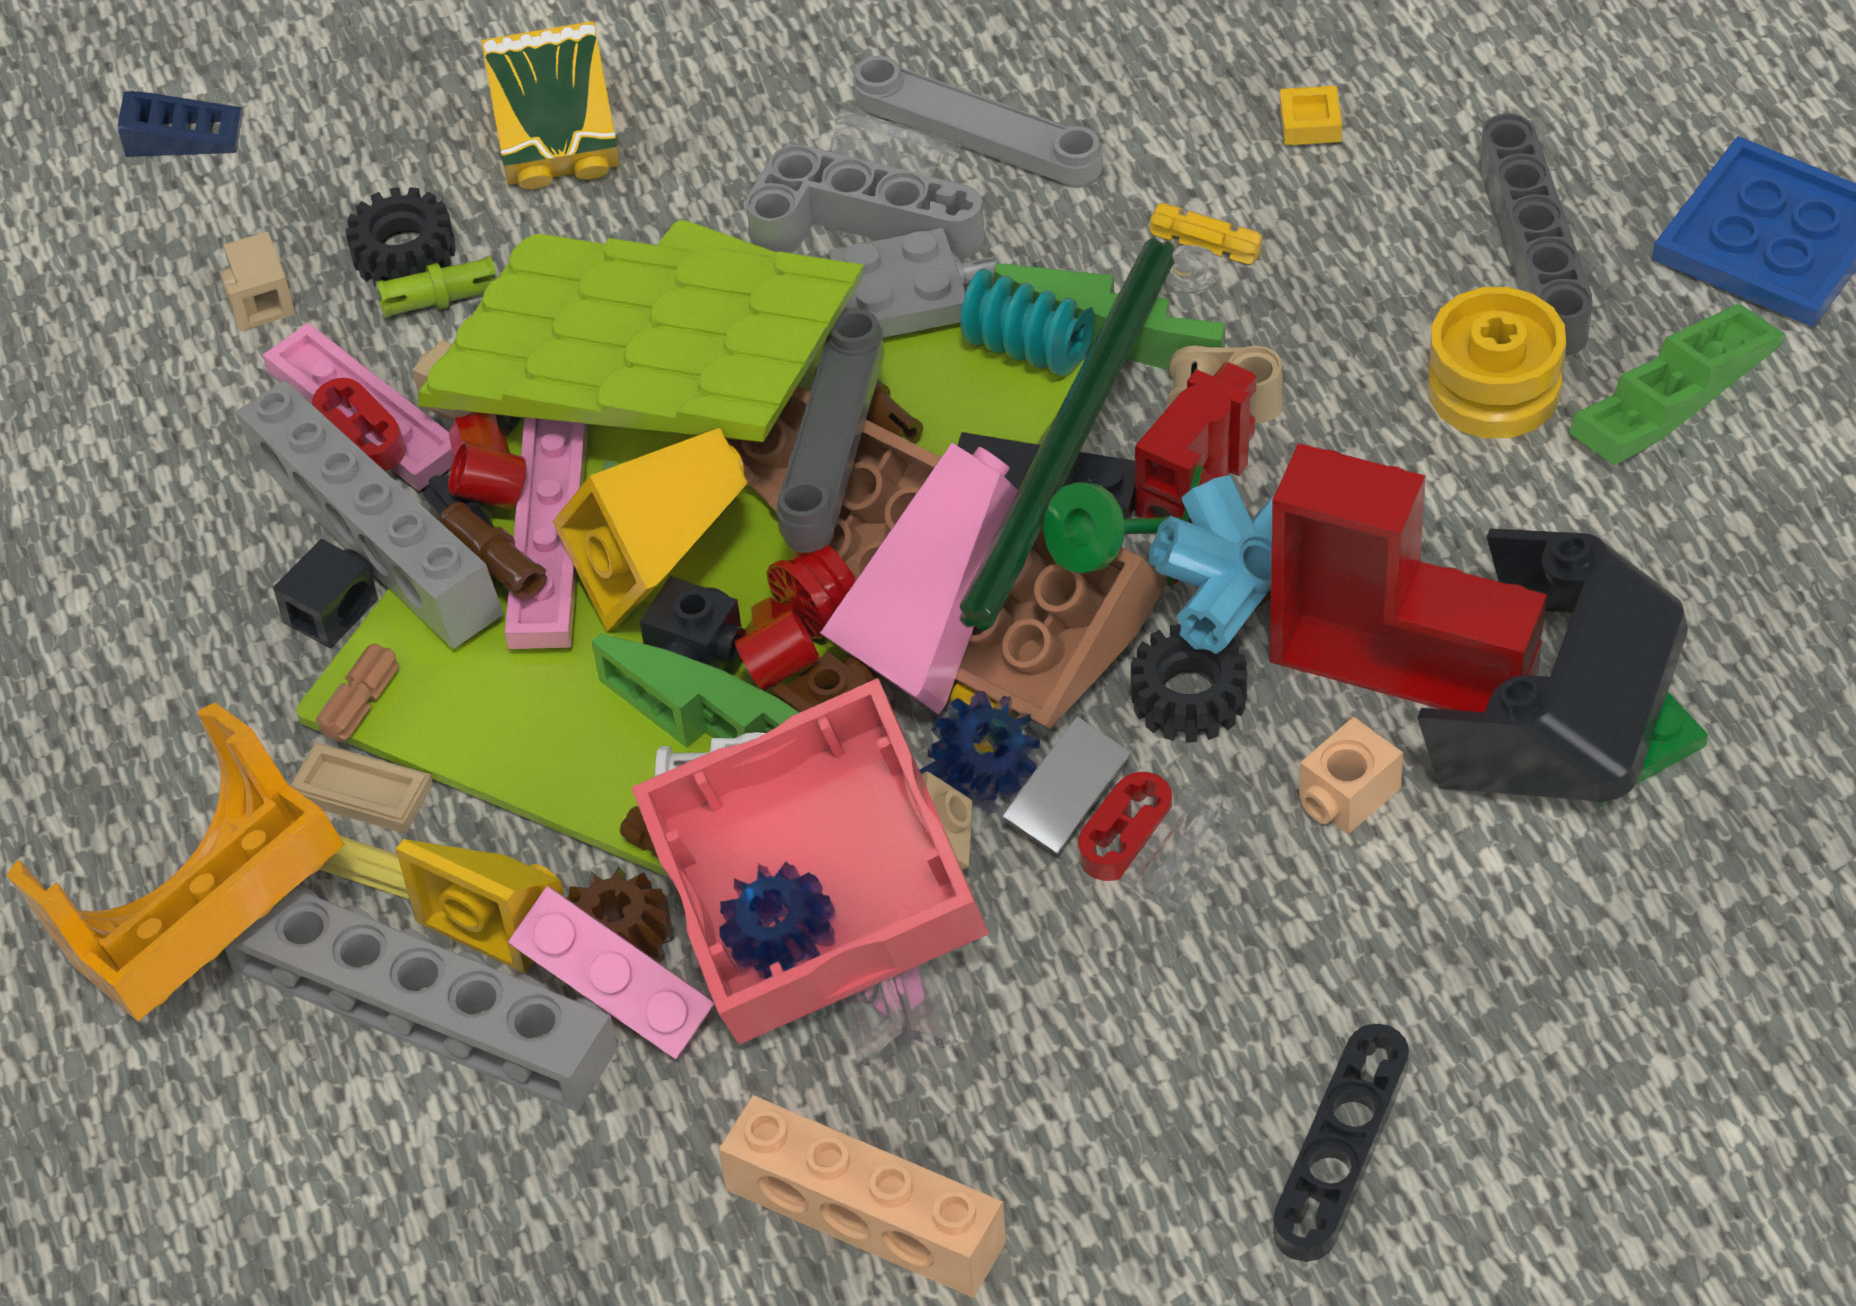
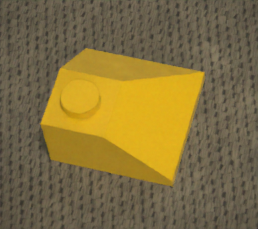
[395,839,565,974]

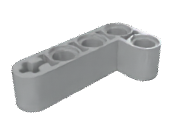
[746,144,985,259]

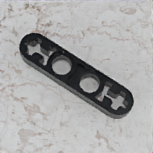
[1273,1023,1409,1262]

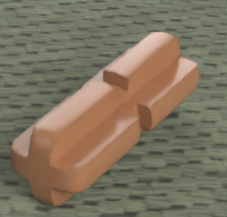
[316,643,398,742]

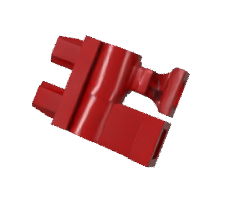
[1135,362,1257,518]

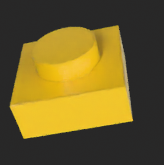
[1279,85,1342,145]

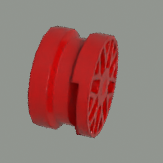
[766,545,856,639]

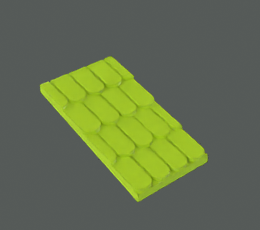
[418,234,864,442]

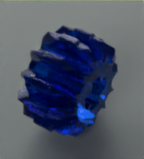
[927,690,1041,805]
[719,861,835,979]

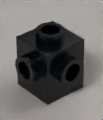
[639,576,746,671]

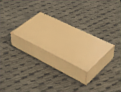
[290,742,433,834]

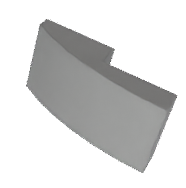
[1003,716,1132,856]

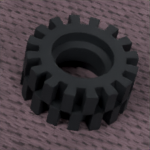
[346,187,456,287]
[1131,624,1247,743]

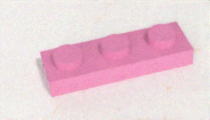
[508,886,715,1059]

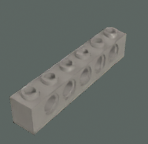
[235,380,504,649]
[225,884,618,1113]

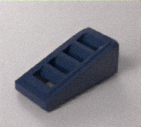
[118,91,243,157]

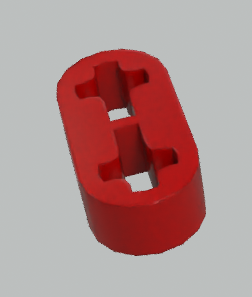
[312,377,406,472]
[1078,772,1172,881]

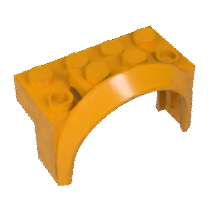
[6,703,345,1022]

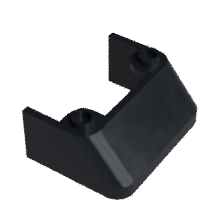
[1417,528,1688,802]

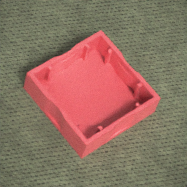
[631,678,990,1045]

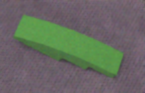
[994,263,1225,373]
[1568,303,1785,466]
[591,634,800,748]

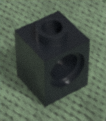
[273,538,378,649]

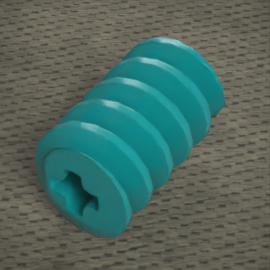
[960,268,1095,376]

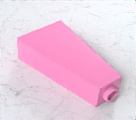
[820,443,1018,715]

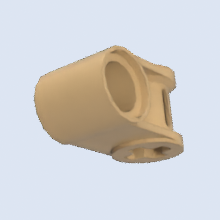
[1166,345,1284,424]

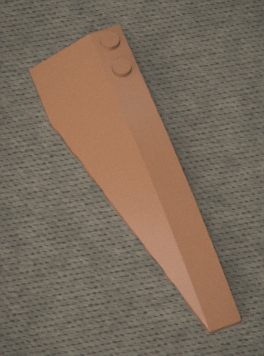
[697,386,1168,730]

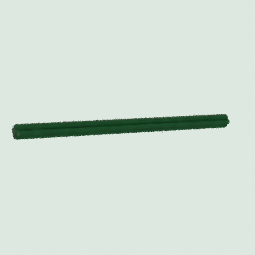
[959,237,1175,631]

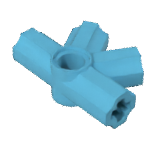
[1149,475,1274,654]

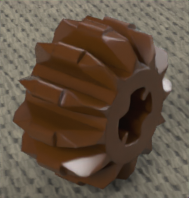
[567,866,673,963]

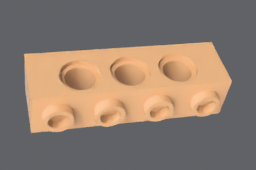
[718,1095,1006,1298]

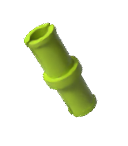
[376,256,496,318]

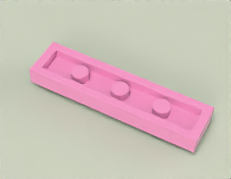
[263,323,454,491]

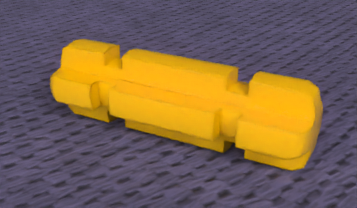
[1150,202,1262,265]

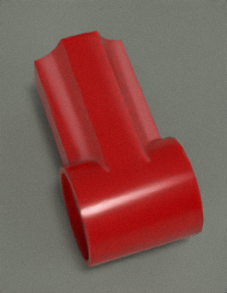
[448,412,526,510]
[735,597,820,691]

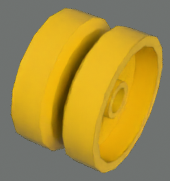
[1428,287,1566,438]

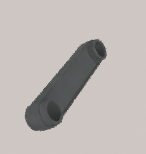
[776,309,884,552]

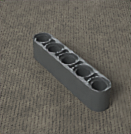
[1480,113,1593,356]

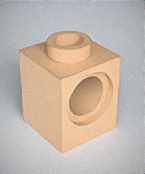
[1299,717,1403,834]

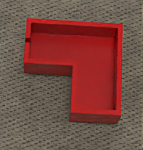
[1270,443,1547,712]

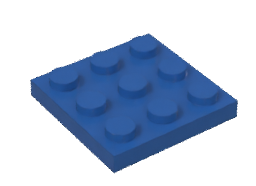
[1652,136,1856,327]

